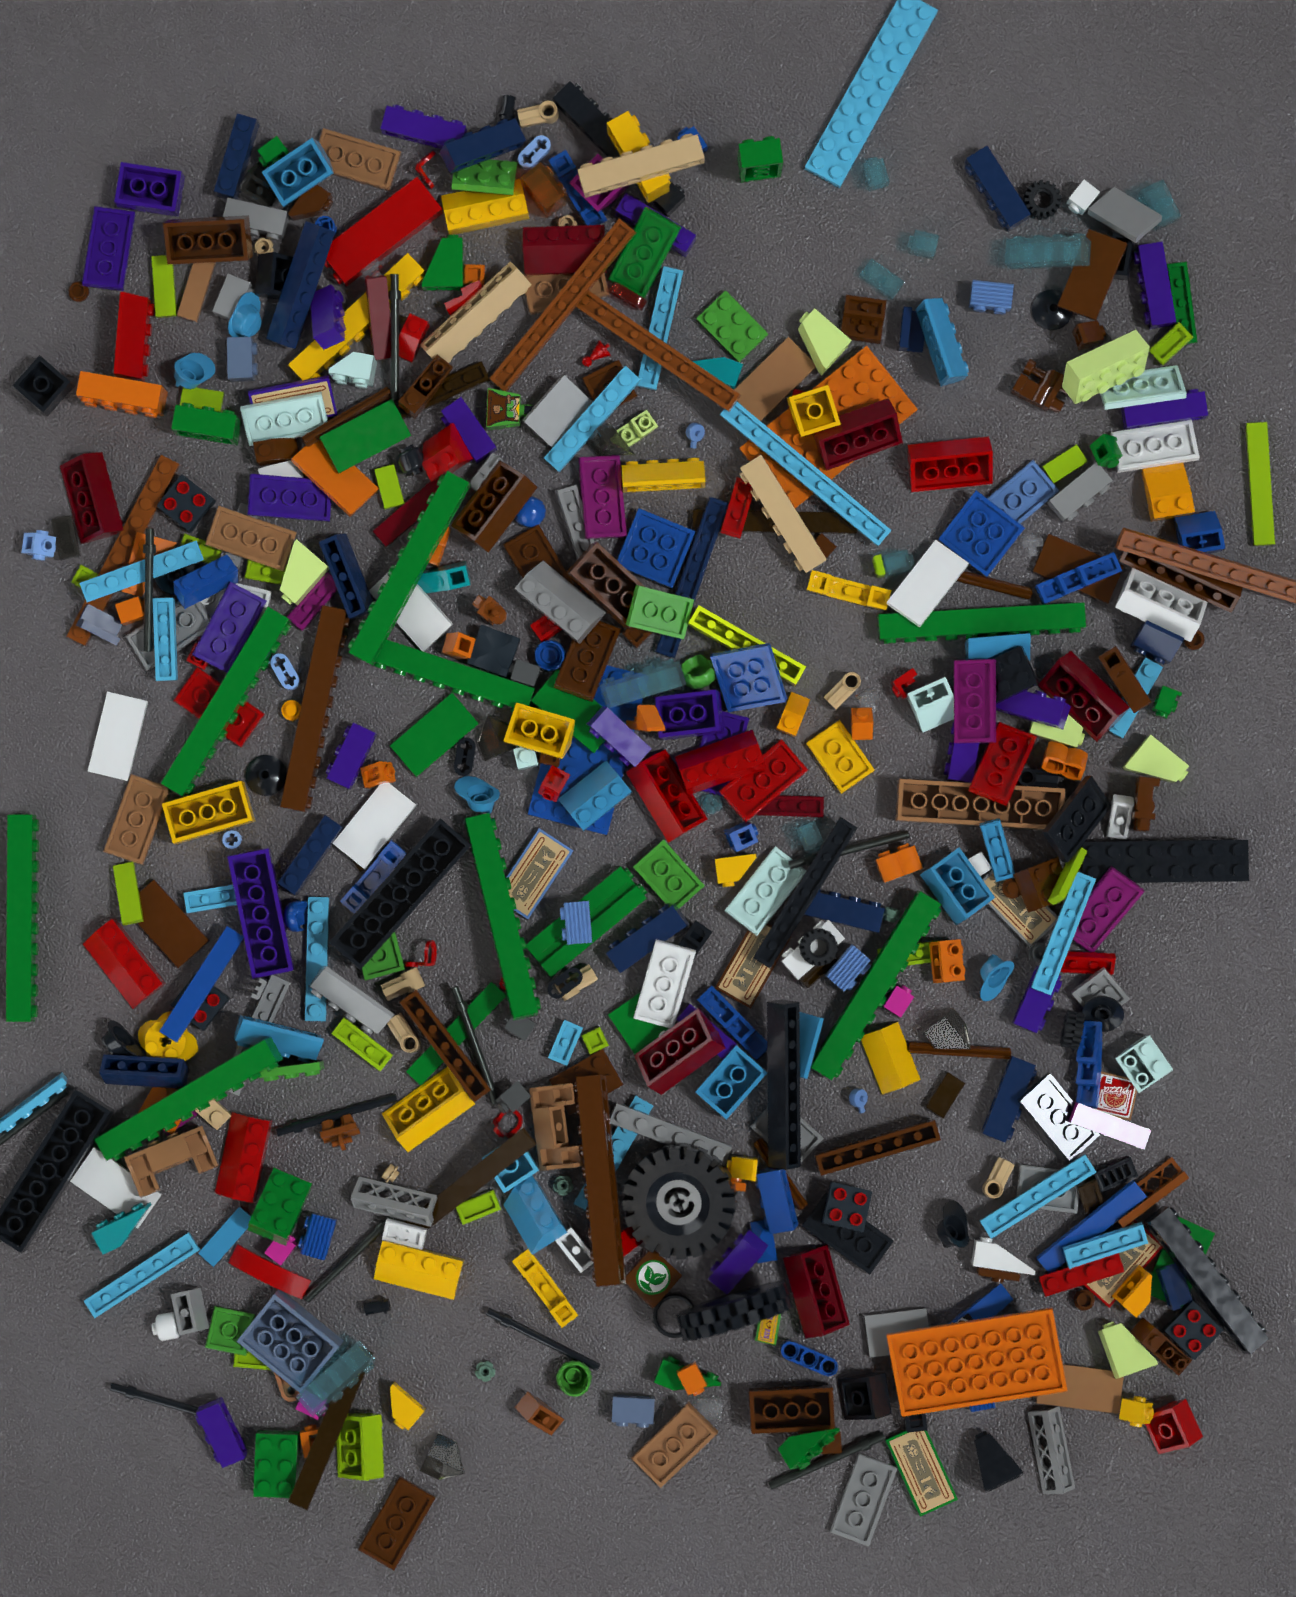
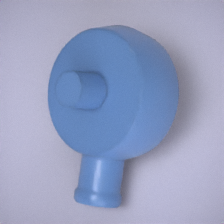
[686,423,705,448]
[849,1088,868,1113]

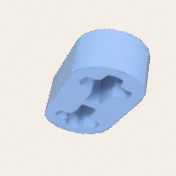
[518,135,551,170]
[270,653,300,690]

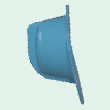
[228,292,262,337]
[174,353,216,389]
[454,776,500,813]
[980,954,1014,1001]

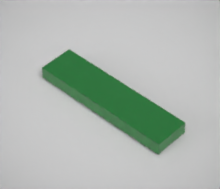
[1167,262,1197,345]

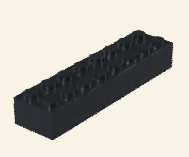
[329,818,471,970]
[1080,840,1249,884]
[0,1088,115,1253]

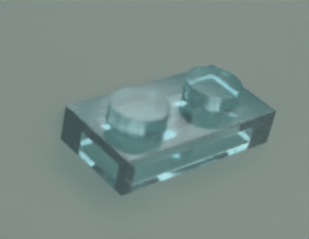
[859,258,905,300]

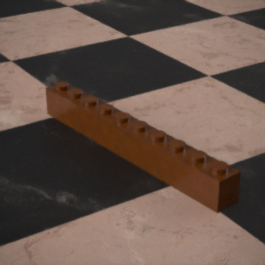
[280,605,351,813]
[574,1075,626,1287]

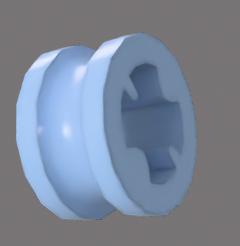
[222,830,242,849]

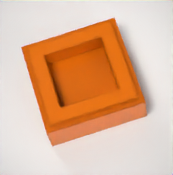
[464,264,485,286]

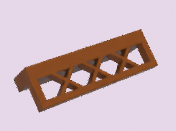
[1116,1157,1189,1228]

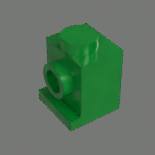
[257,136,289,168]
[1089,434,1123,468]
[1152,686,1182,719]

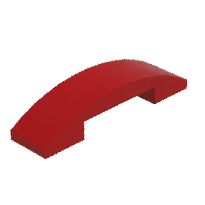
[228,1244,312,1299]

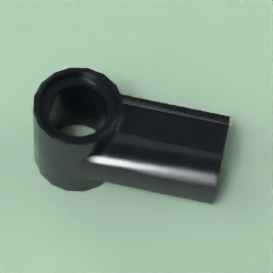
[1017,768,1058,788]

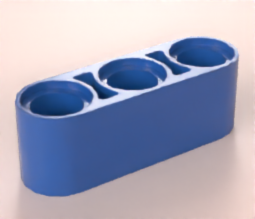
[780,1339,838,1376]

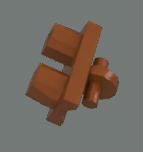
[472,595,507,626]
[320,1114,361,1151]

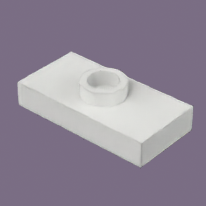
[382,1218,427,1250]

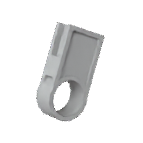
[470,452,503,491]

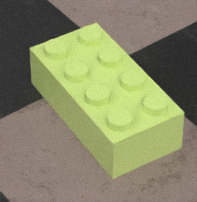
[1062,330,1150,404]

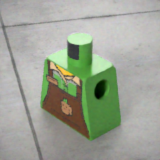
[486,388,533,430]

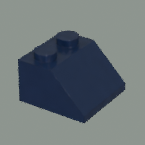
[1130,620,1184,665]

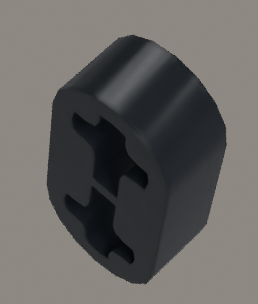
[454,737,476,777]
[547,968,583,999]

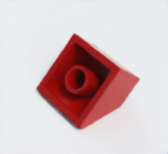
[422,423,473,482]
[1145,1398,1203,1454]

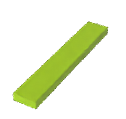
[1245,422,1275,546]

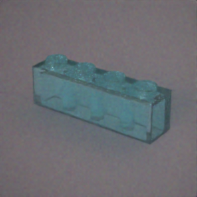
[1005,233,1091,269]
[599,659,686,709]
[296,1341,376,1417]

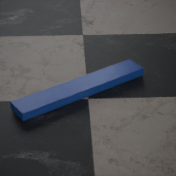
[159,926,244,1043]
[1036,1180,1147,1273]

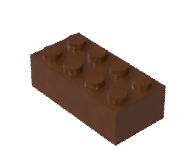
[163,215,253,265]
[451,460,538,553]
[565,542,645,629]
[749,1384,835,1434]

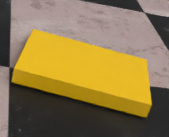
[806,720,875,794]

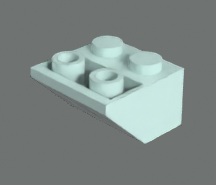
[329,352,377,389]
[907,677,954,733]
[1115,1035,1173,1093]

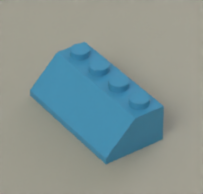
[915,298,969,387]
[233,1015,324,1063]

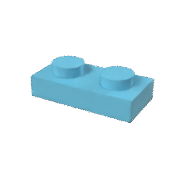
[548,1020,583,1066]

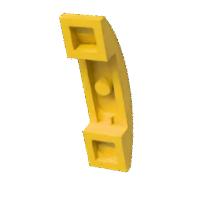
[807,570,892,610]
[512,1249,578,1328]

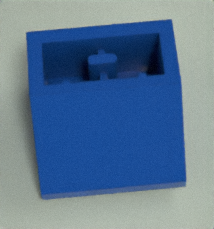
[1174,511,1225,554]

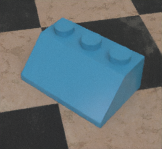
[262,138,334,207]
[964,633,1031,660]
[558,761,632,831]
[920,847,995,925]
[799,1012,824,1079]
[695,1045,767,1120]
[503,1176,568,1255]

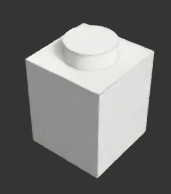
[1067,180,1100,215]

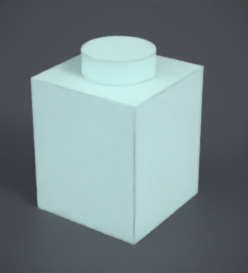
[513,747,539,770]

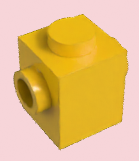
[1119,1396,1154,1427]

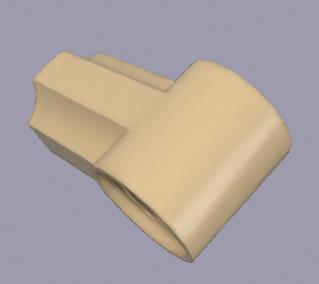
[517,101,559,128]
[824,672,861,710]
[554,965,598,1001]
[381,967,425,1001]
[387,1013,421,1053]
[982,1157,1015,1199]

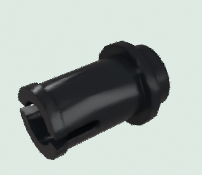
[499,95,516,121]
[364,1297,391,1316]

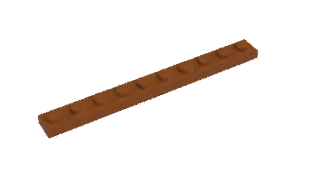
[489,218,636,392]
[576,291,741,412]
[67,455,180,646]
[1115,527,1296,603]

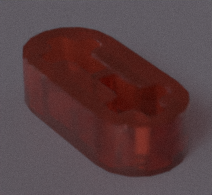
[609,282,647,311]

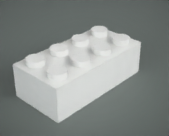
[1115,567,1208,642]

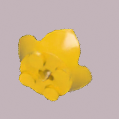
[138,1011,198,1061]

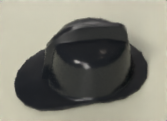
[102,1020,146,1057]
[937,1200,969,1248]

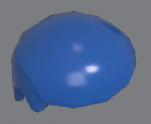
[515,496,546,527]
[534,640,565,671]
[284,900,308,932]

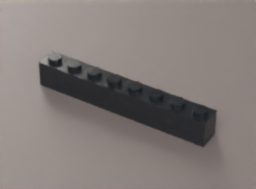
[553,81,685,217]
[767,999,801,1170]
[1144,1206,1269,1355]

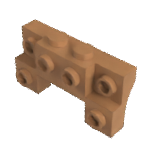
[529,1083,583,1171]
[124,1126,219,1198]

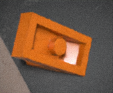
[626,705,665,731]

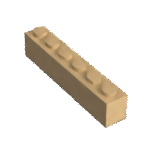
[577,134,705,198]
[420,262,531,363]
[739,455,827,573]

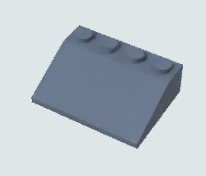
[237,1290,344,1394]

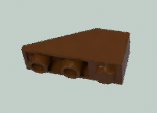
[398,354,453,419]
[1099,646,1152,713]
[1130,1317,1192,1376]

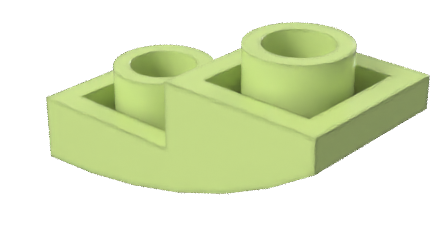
[611,410,658,452]

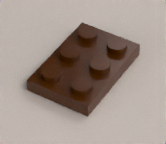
[549,1049,624,1116]

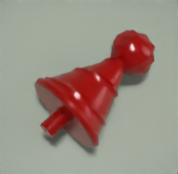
[582,340,611,367]

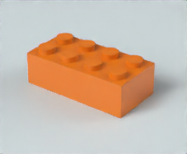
[76,371,168,418]

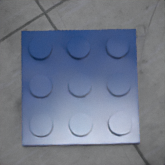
[938,490,1025,577]
[617,508,696,589]
[710,643,787,712]

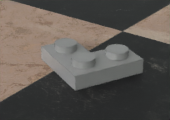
[1071,966,1130,1007]

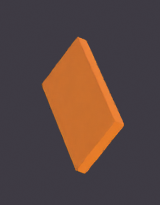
[291,440,379,517]

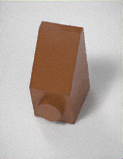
[514,1391,564,1436]

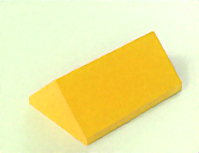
[503,702,575,759]
[861,1022,921,1095]

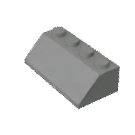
[515,561,606,644]
[309,966,394,1035]

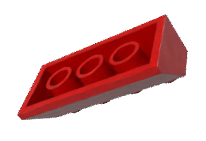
[113,292,154,382]
[907,436,993,492]
[675,730,766,795]
[626,749,708,843]
[83,918,166,1009]
[215,1112,273,1203]

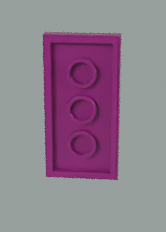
[578,455,627,539]
[954,659,996,744]
[1073,866,1145,952]

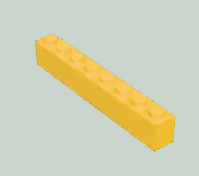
[288,253,426,380]

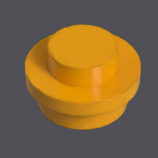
[281,700,301,721]

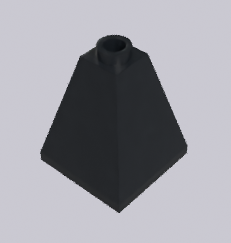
[975,1431,1023,1493]

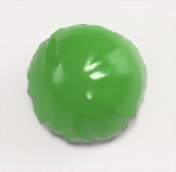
[681,655,716,690]
[556,1360,592,1397]

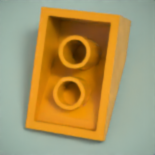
[1141,463,1195,522]

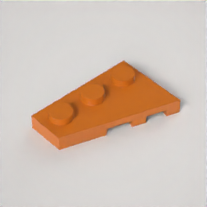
[121,532,177,597]

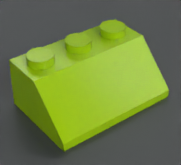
[337,1413,384,1481]

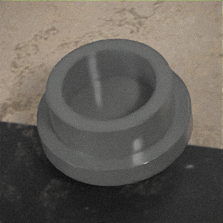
[1029,941,1047,962]

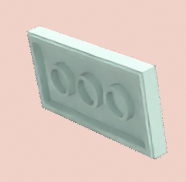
[1100,365,1187,410]
[240,392,328,446]
[725,846,807,936]

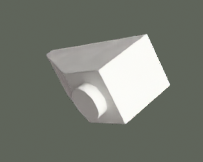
[971,1237,1035,1275]

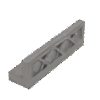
[351,1177,438,1227]
[1028,1406,1075,1494]

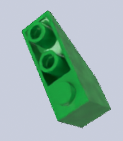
[654,1356,721,1391]
[778,1428,840,1470]

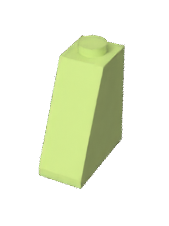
[798,308,852,375]
[280,539,329,606]
[1028,695,1085,748]
[1122,735,1189,783]
[1098,1321,1158,1379]

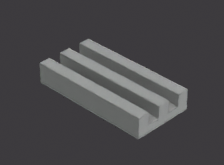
[251,977,268,1000]

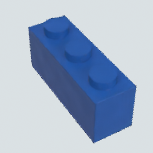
[173,554,238,609]
[755,1167,799,1234]

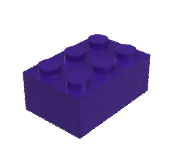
[114,162,185,217]
[655,689,724,740]

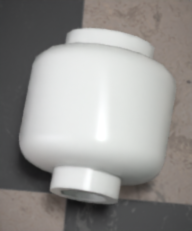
[152,1312,179,1341]

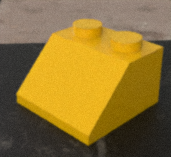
[787,385,841,437]

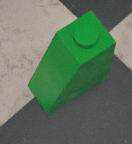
[422,235,464,291]

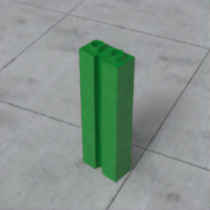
[526,866,648,978]

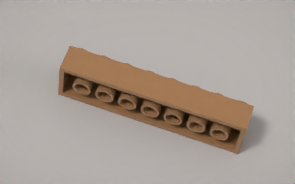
[896,779,1065,830]

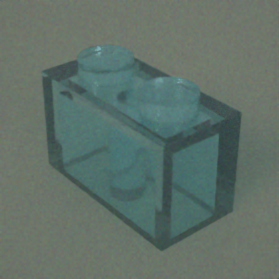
[1138,180,1181,231]

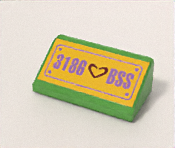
[755,1314,781,1345]

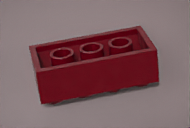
[523,225,607,275]
[813,398,903,471]
[60,452,124,544]
[1038,651,1130,742]
[634,1008,725,1095]
[783,1244,850,1339]

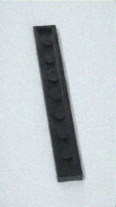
[753,817,858,969]

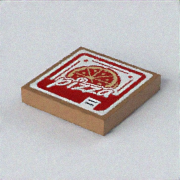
[1093,1072,1137,1121]

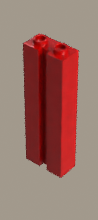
[324,177,443,287]

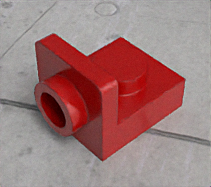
[891,668,918,700]
[538,765,570,802]

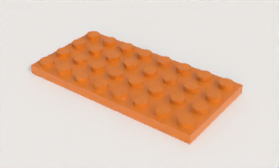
[739,346,918,508]
[887,1307,1067,1417]

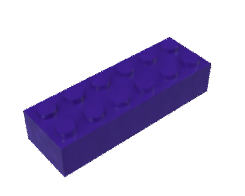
[227,847,294,979]

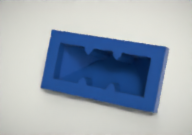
[750,1220,778,1264]

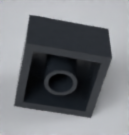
[12,355,74,417]

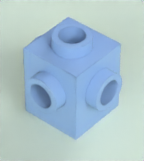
[21,530,56,561]

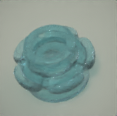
[702,794,722,814]

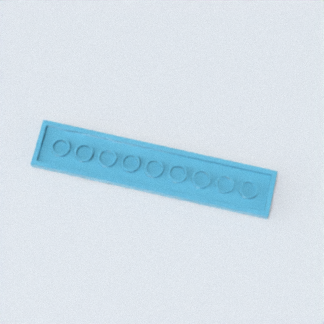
[804,0,938,188]

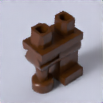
[1011,359,1069,413]
[1131,776,1160,832]

